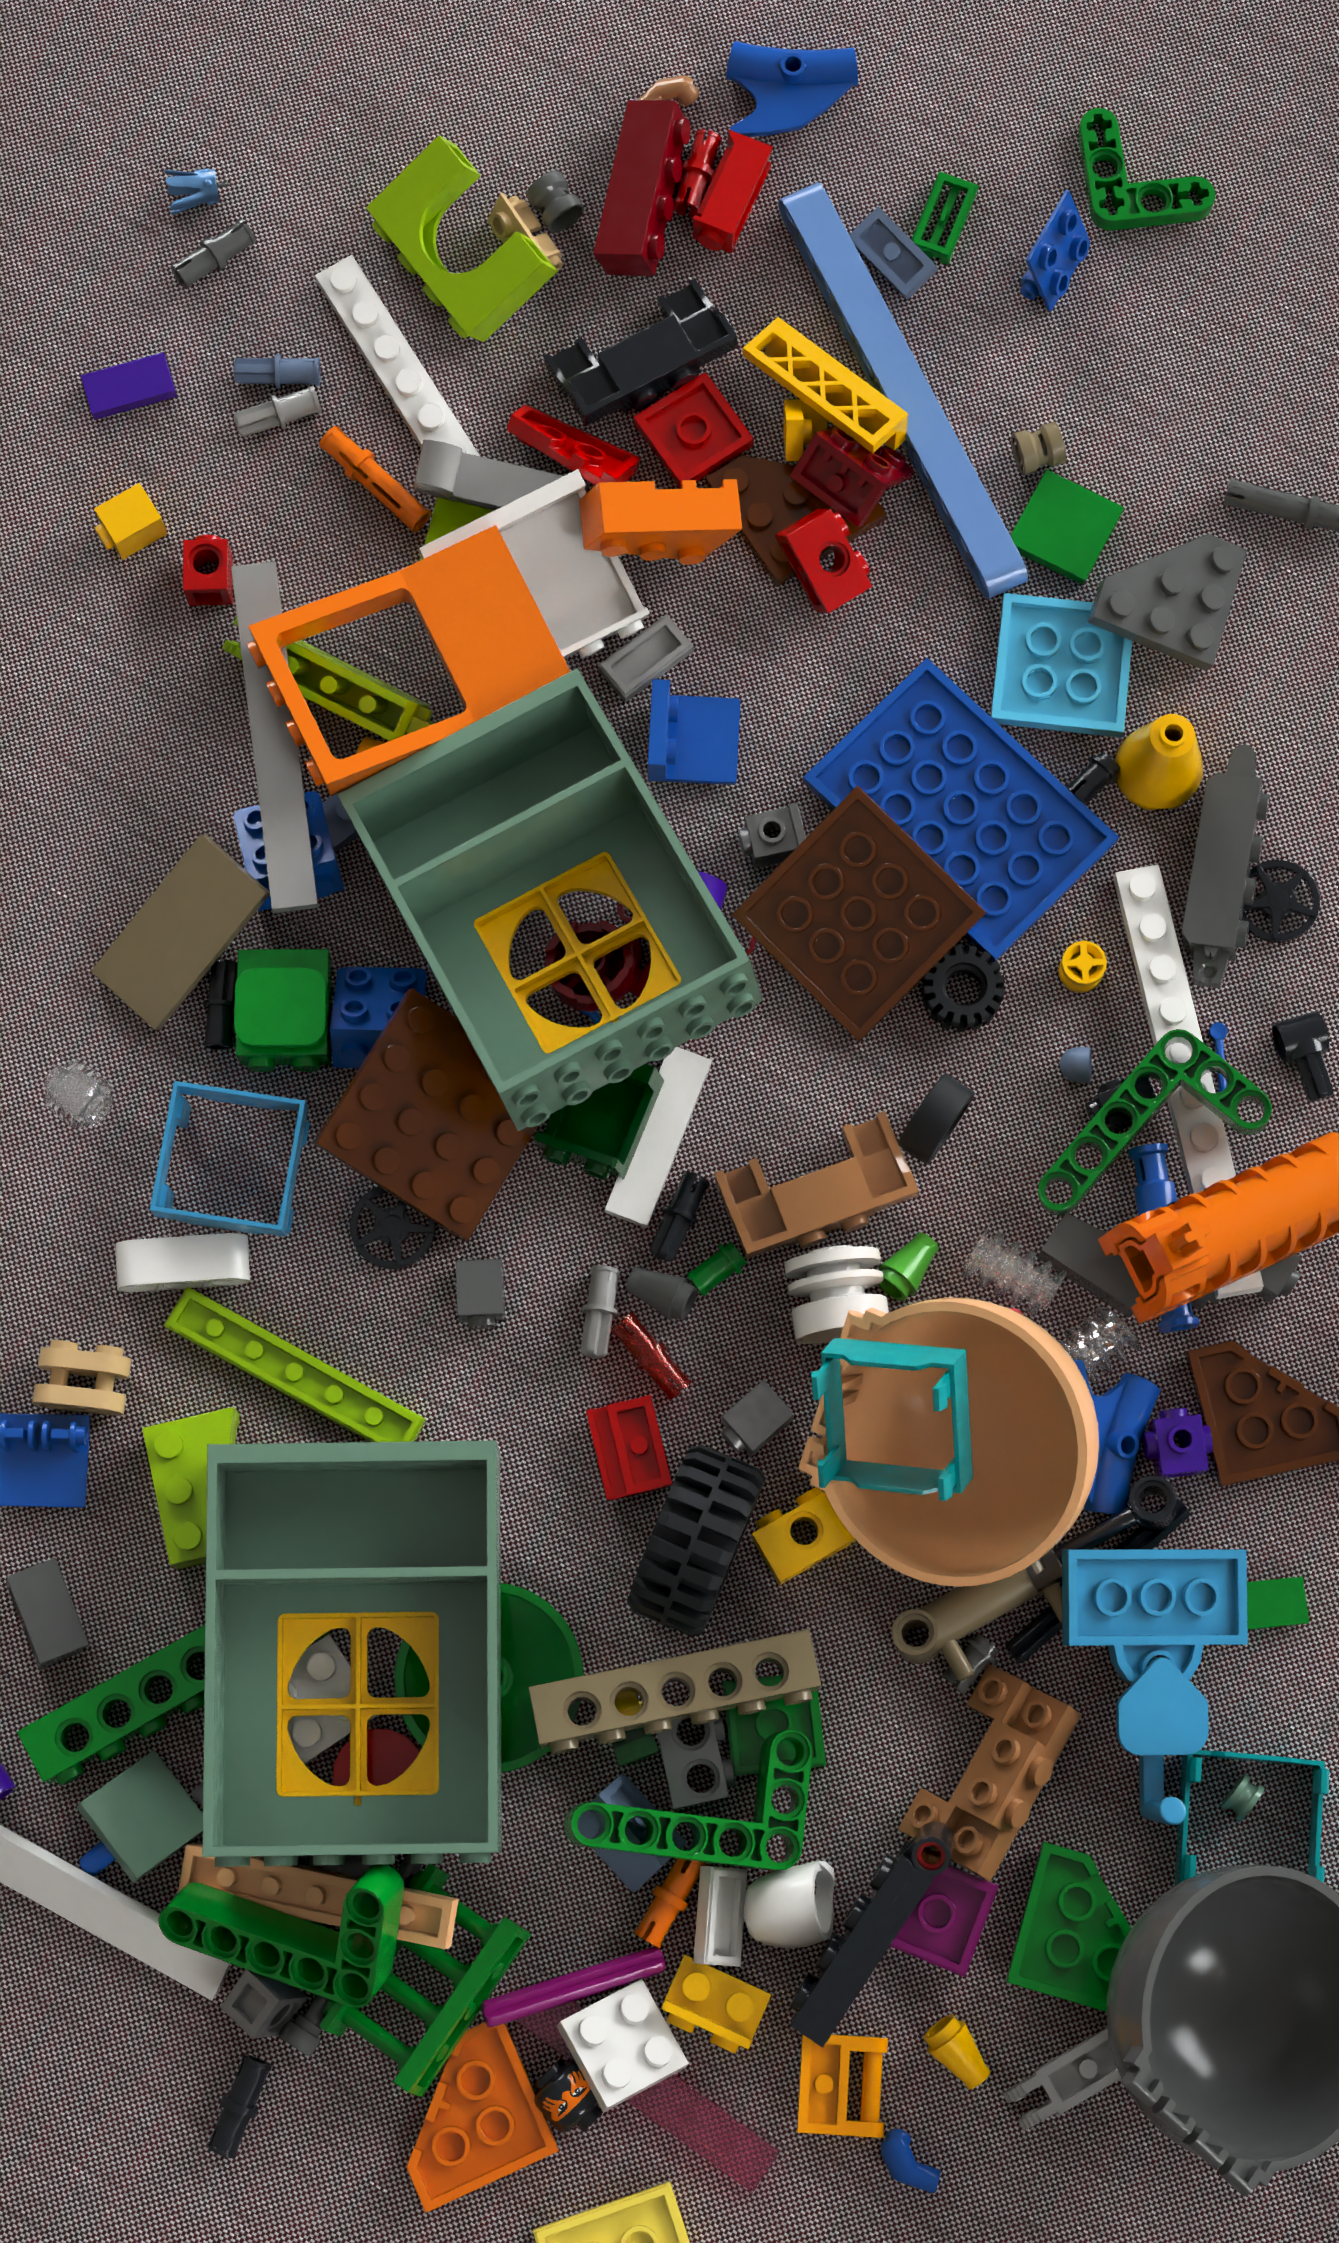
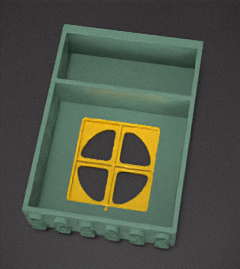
[337,668,763,1131]
[202,1440,502,1867]

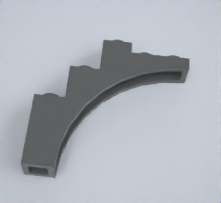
[1037,1213,1302,1318]

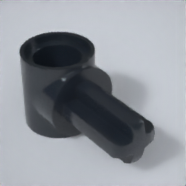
[1272,1011,1334,1101]

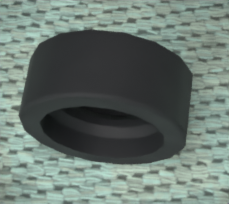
[898,1074,975,1164]

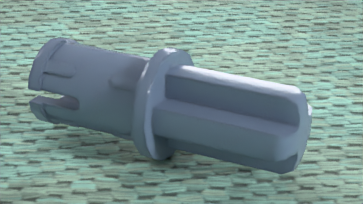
[233,354,321,389]

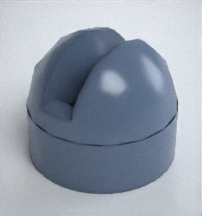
[1060,1047,1092,1083]

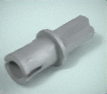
[234,386,322,437]
[580,1265,620,1359]

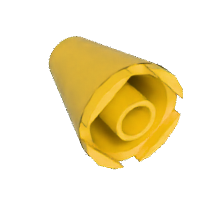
[1115,714,1203,811]

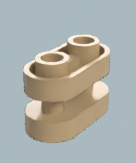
[32,1340,132,1416]

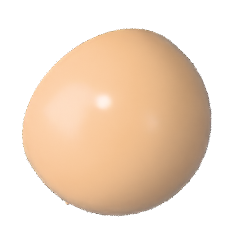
[798,1297,1099,1587]

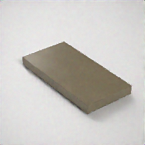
[91,834,270,1030]

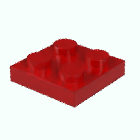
[633,372,754,489]

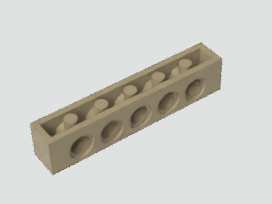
[528,1629,821,1754]

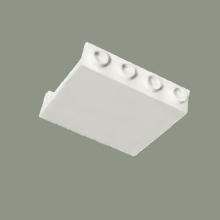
[419,469,650,659]

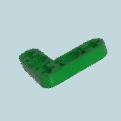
[1078,108,1215,231]

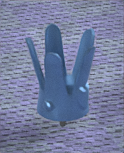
[164,168,230,215]

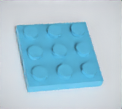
[991,593,1132,738]

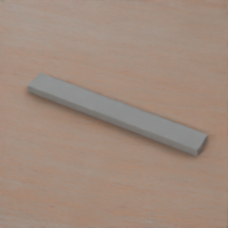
[231,561,318,913]

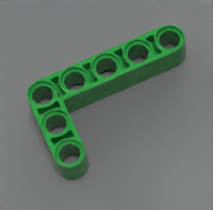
[1038,1029,1272,1216]
[564,1730,812,1870]
[158,1864,404,2008]

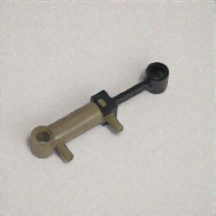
[892,1476,1177,1682]

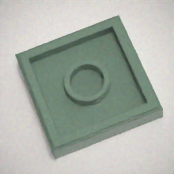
[76,1750,203,1884]

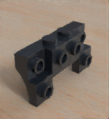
[544,278,738,426]

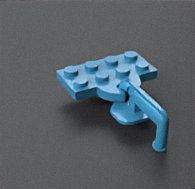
[1062,1549,1248,1826]

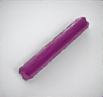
[481,1946,665,2028]

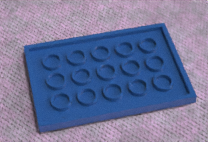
[803,658,1119,963]

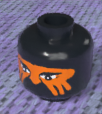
[533,2058,603,2133]

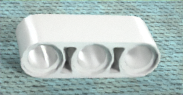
[116,1233,250,1292]

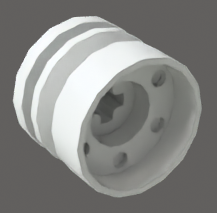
[784,1245,889,1344]

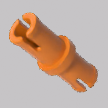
[633,1849,707,1948]

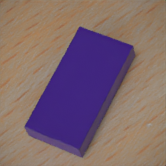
[81,352,177,420]

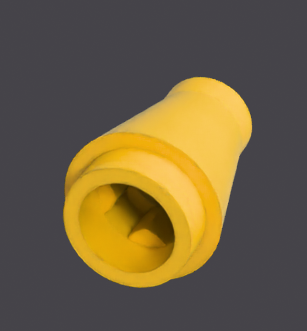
[923,2014,991,2089]

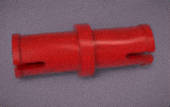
[673,129,722,218]

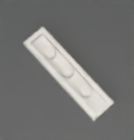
[605,1047,712,1228]

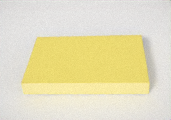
[532,2181,690,2243]

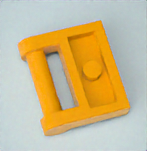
[797,2034,888,2138]

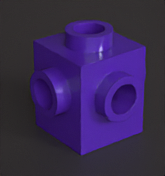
[1142,1408,1213,1479]

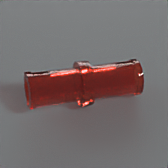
[611,1312,692,1401]

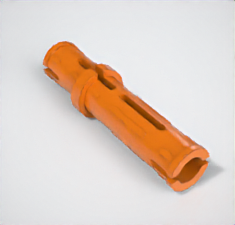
[319,426,432,533]

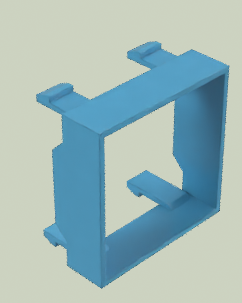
[150,1081,310,1237]

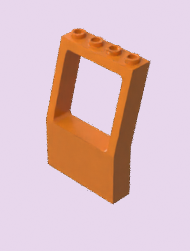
[246,525,571,796]

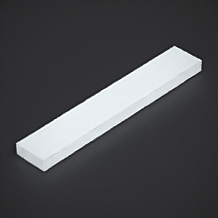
[0,1825,232,2000]

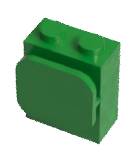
[234,949,332,1072]

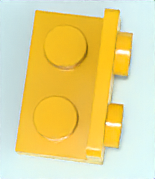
[661,1954,772,2054]

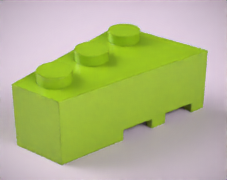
[142,1407,240,1570]

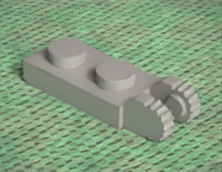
[1003,2027,1121,2130]

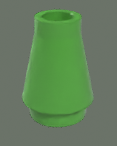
[878,1232,939,1301]

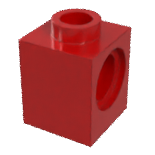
[183,534,233,606]

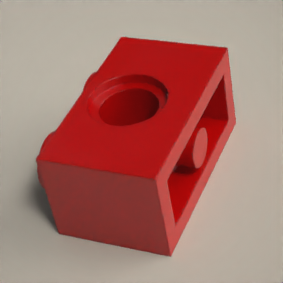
[774,508,873,614]

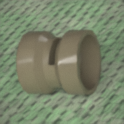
[1011,421,1066,475]

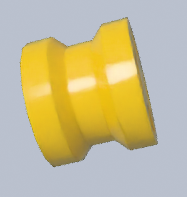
[1058,940,1107,993]

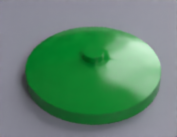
[394,1583,584,1773]

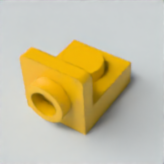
[783,400,827,461]

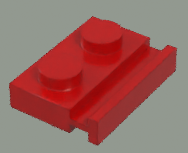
[586,1395,673,1502]

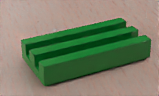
[911,171,979,265]

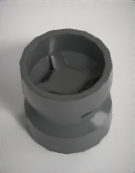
[526,171,584,233]

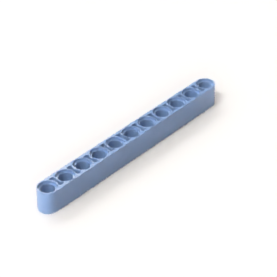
[778,182,1028,600]

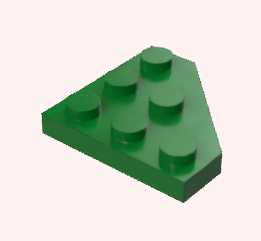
[1005,1842,1131,2012]

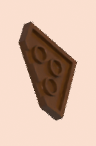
[706,455,887,587]
[1185,1341,1339,1487]

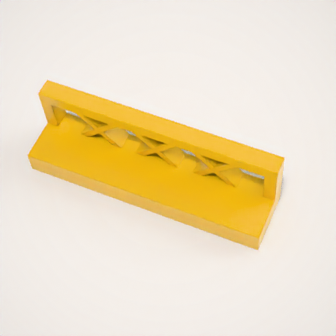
[743,317,908,453]

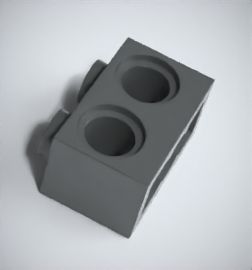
[657,1712,736,1810]

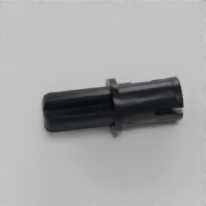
[203,959,238,1051]
[650,1171,710,1262]

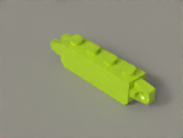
[222,616,435,741]

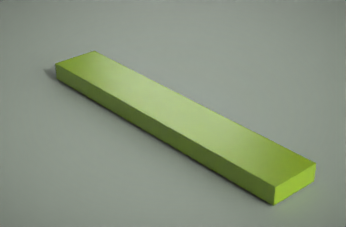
[164,1286,426,1442]

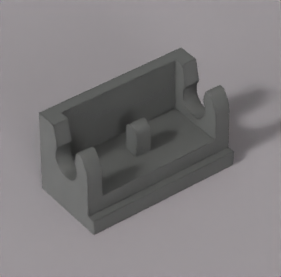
[6,1558,89,1670]

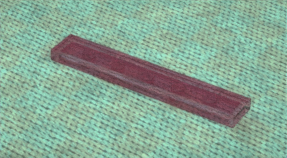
[517,1980,780,2193]

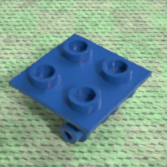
[1020,190,1091,312]
[0,1413,91,1508]

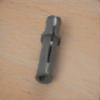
[1223,478,1339,532]

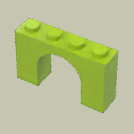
[366,135,558,342]

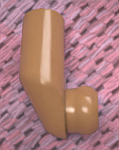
[638,75,699,106]

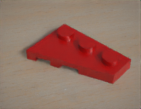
[506,404,641,486]

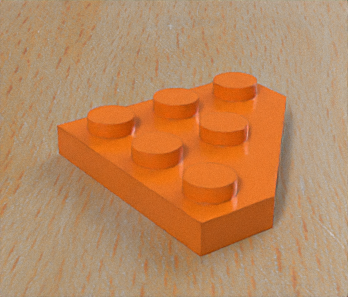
[406,2022,559,2213]

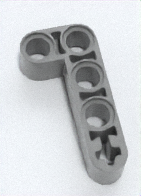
[413,440,589,510]

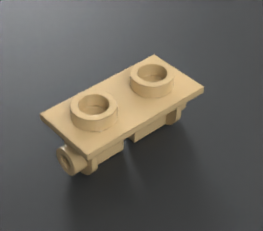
[487,193,563,271]

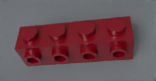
[593,100,691,276]

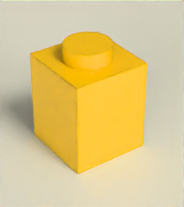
[94,483,167,560]

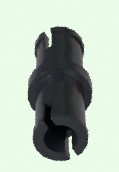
[206,2054,272,2159]

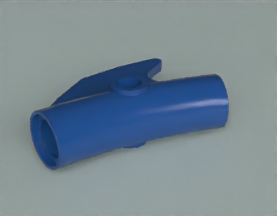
[726,41,858,137]
[1073,1359,1161,1515]

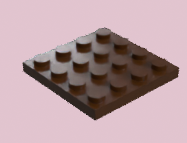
[732,785,987,1041]
[313,988,538,1241]

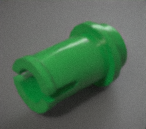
[687,1241,747,1297]

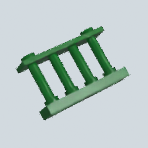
[319,1864,531,2097]

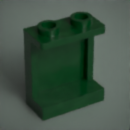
[533,1064,664,1180]

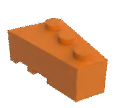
[579,479,742,565]

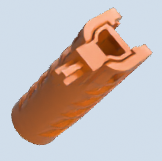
[1098,1132,1339,1324]

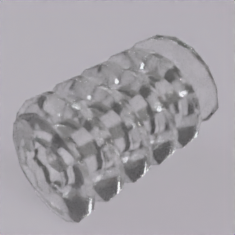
[963,1226,1068,1316]
[1057,1307,1141,1384]

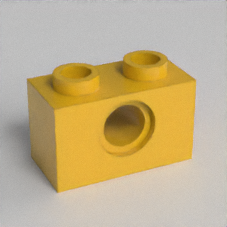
[751,1487,857,1586]

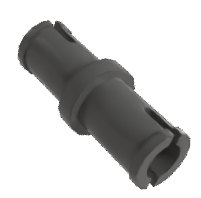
[170,219,256,290]

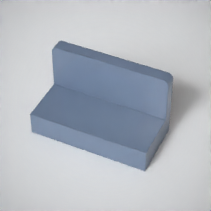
[577,1773,687,1892]

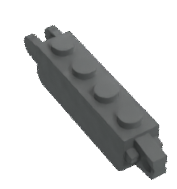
[1181,743,1270,988]

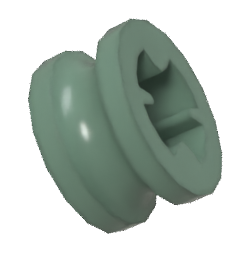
[1220,1773,1265,1822]

